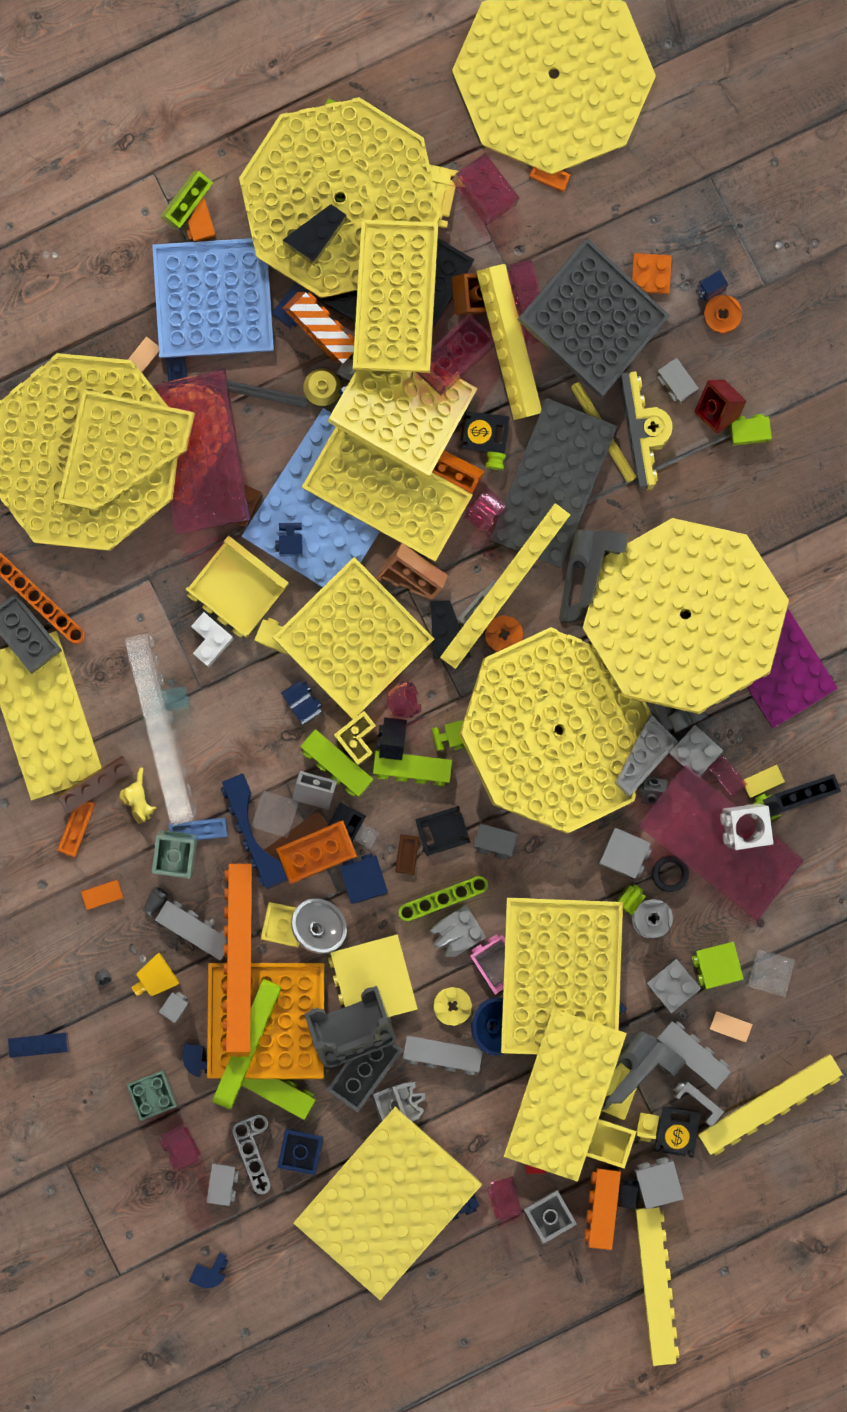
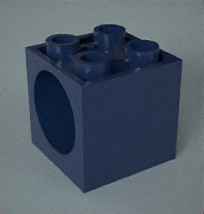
[340,853,388,905]

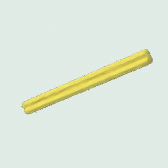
[571,382,636,483]

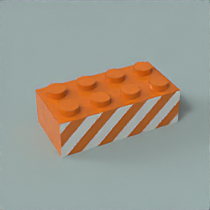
[282,292,355,364]

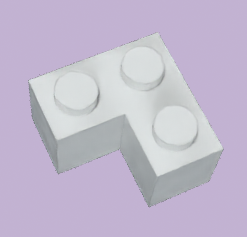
[191,612,234,668]

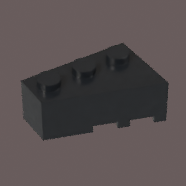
[282,204,347,266]

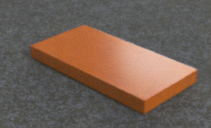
[276,821,357,884]

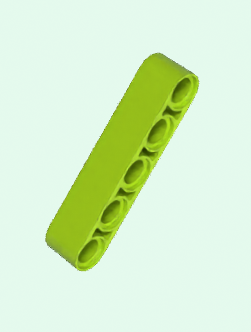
[399,876,488,921]

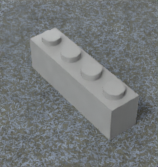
[155,900,228,961]
[656,1021,731,1090]
[403,1036,483,1075]

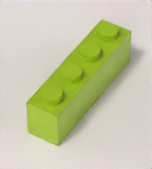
[300,729,374,797]
[373,751,452,787]
[242,1079,316,1120]

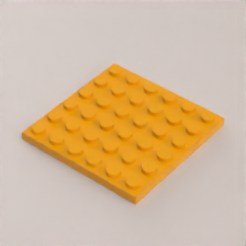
[207,963,324,1079]

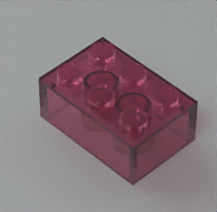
[452,153,520,226]
[160,1123,203,1171]

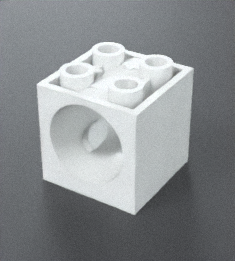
[720,803,773,850]

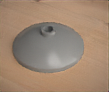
[291,899,347,954]

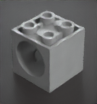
[598,828,652,879]
[634,1157,684,1209]

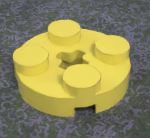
[434,987,472,1026]

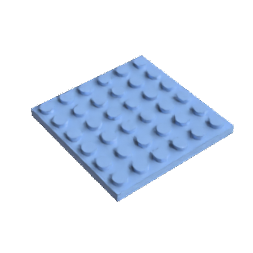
[152,238,274,359]

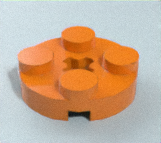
[703,295,742,334]
[485,615,523,652]

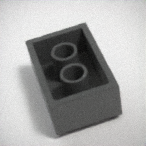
[473,824,517,861]

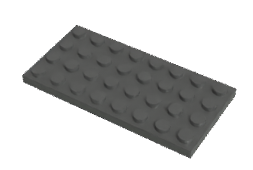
[490,398,617,568]

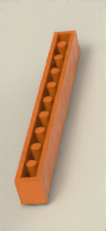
[223,864,252,1057]

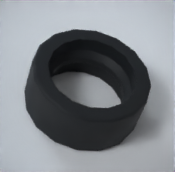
[652,855,689,892]

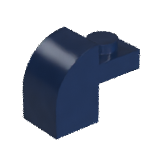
[183,1043,207,1077]
[189,1251,229,1288]

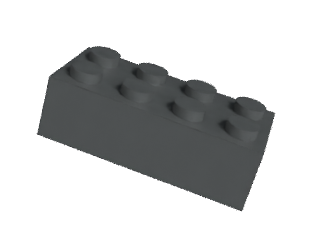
[327,1043,403,1113]

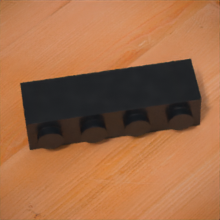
[763,774,841,818]

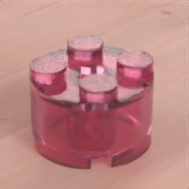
[463,487,506,531]

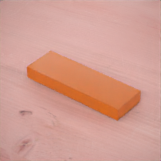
[57,801,96,858]

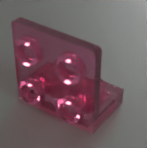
[488,1176,522,1222]

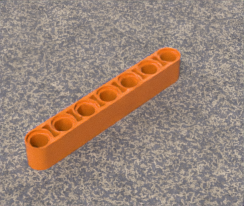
[0,553,86,645]

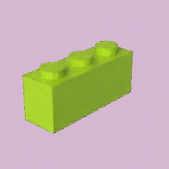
[160,171,213,229]

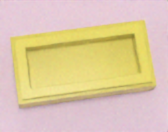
[742,765,785,798]

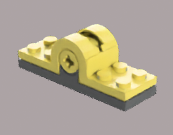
[619,372,672,492]

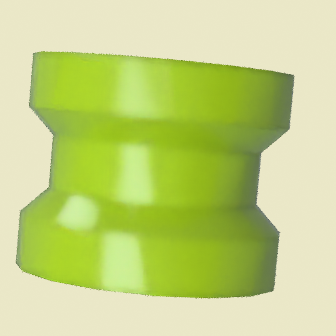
[485,452,506,471]

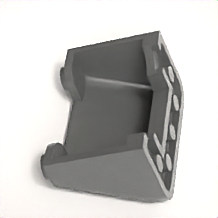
[304,986,396,1067]

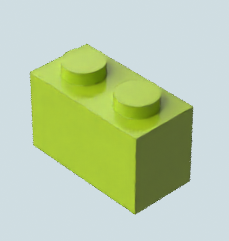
[730,414,772,446]

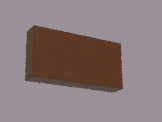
[395,834,419,875]

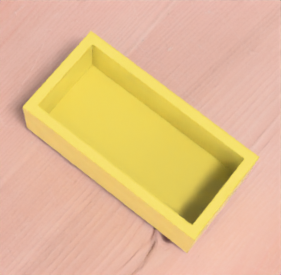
[586,1119,636,1169]

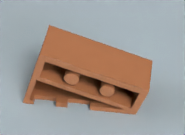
[376,543,448,600]

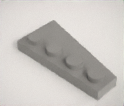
[615,715,678,796]

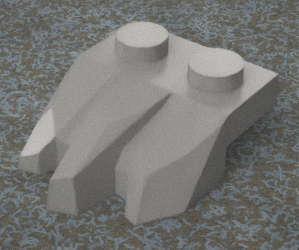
[429,905,486,957]
[371,1082,425,1122]

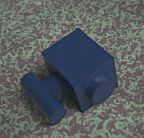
[275,523,303,557]

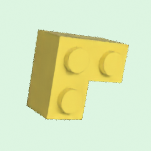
[334,711,376,766]

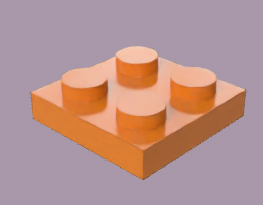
[632,253,672,294]

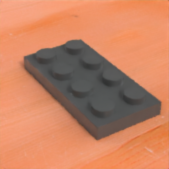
[0,593,62,674]

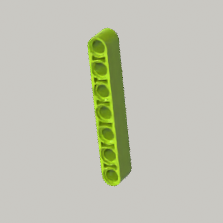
[212,979,282,1110]

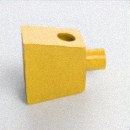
[131,953,180,997]

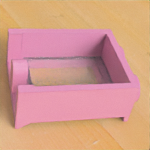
[470,934,505,995]

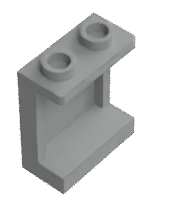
[673,1081,724,1127]

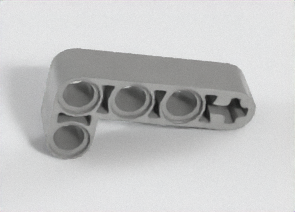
[232,1114,271,1194]

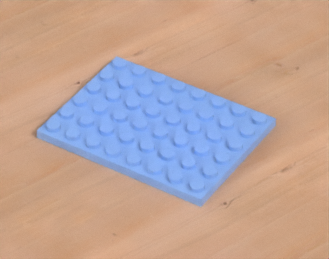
[242,408,380,588]

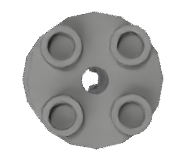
[632,899,673,938]

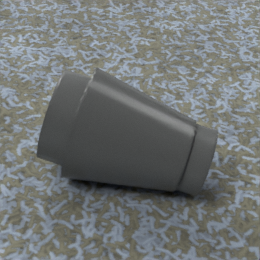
[143,887,169,916]

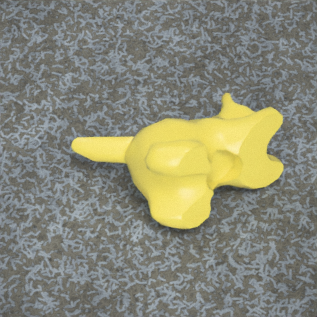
[120,767,157,824]

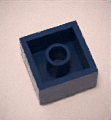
[277,1128,324,1175]

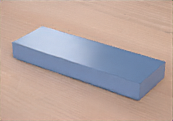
[168,818,228,840]

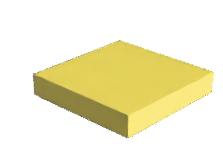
[261,902,299,947]

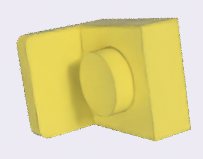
[636,1112,659,1142]

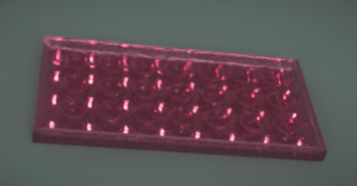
[152,369,250,535]
[638,765,804,921]

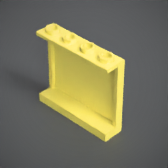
[186,535,289,638]
[328,934,418,1017]

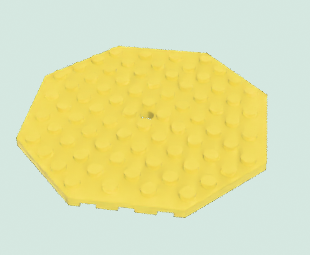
[452,0,656,175]
[239,97,441,298]
[0,353,178,551]
[583,518,789,714]
[459,627,652,834]

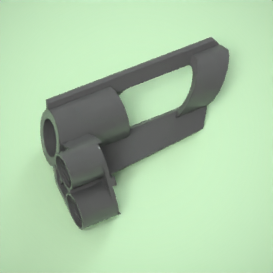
[559,530,629,624]
[646,702,708,732]
[602,1032,686,1110]

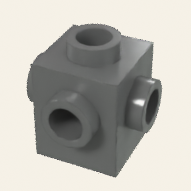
[638,777,668,807]

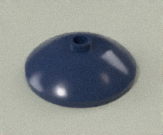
[471,997,507,1056]

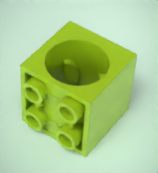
[691,942,744,989]

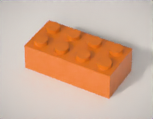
[584,1167,621,1250]

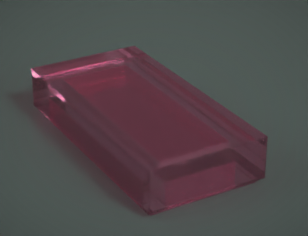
[708,755,748,797]

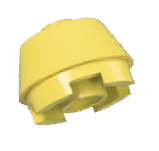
[303,368,342,406]

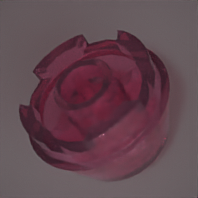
[387,681,421,718]

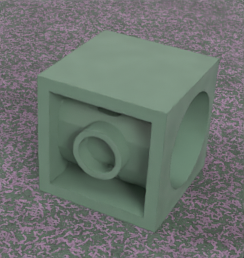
[152,830,198,878]
[126,1070,179,1121]

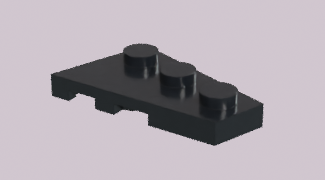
[431,600,471,659]

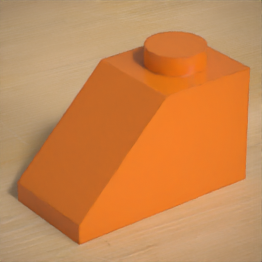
[186,198,216,242]

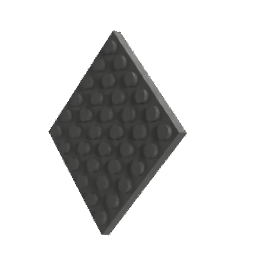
[516,238,670,398]

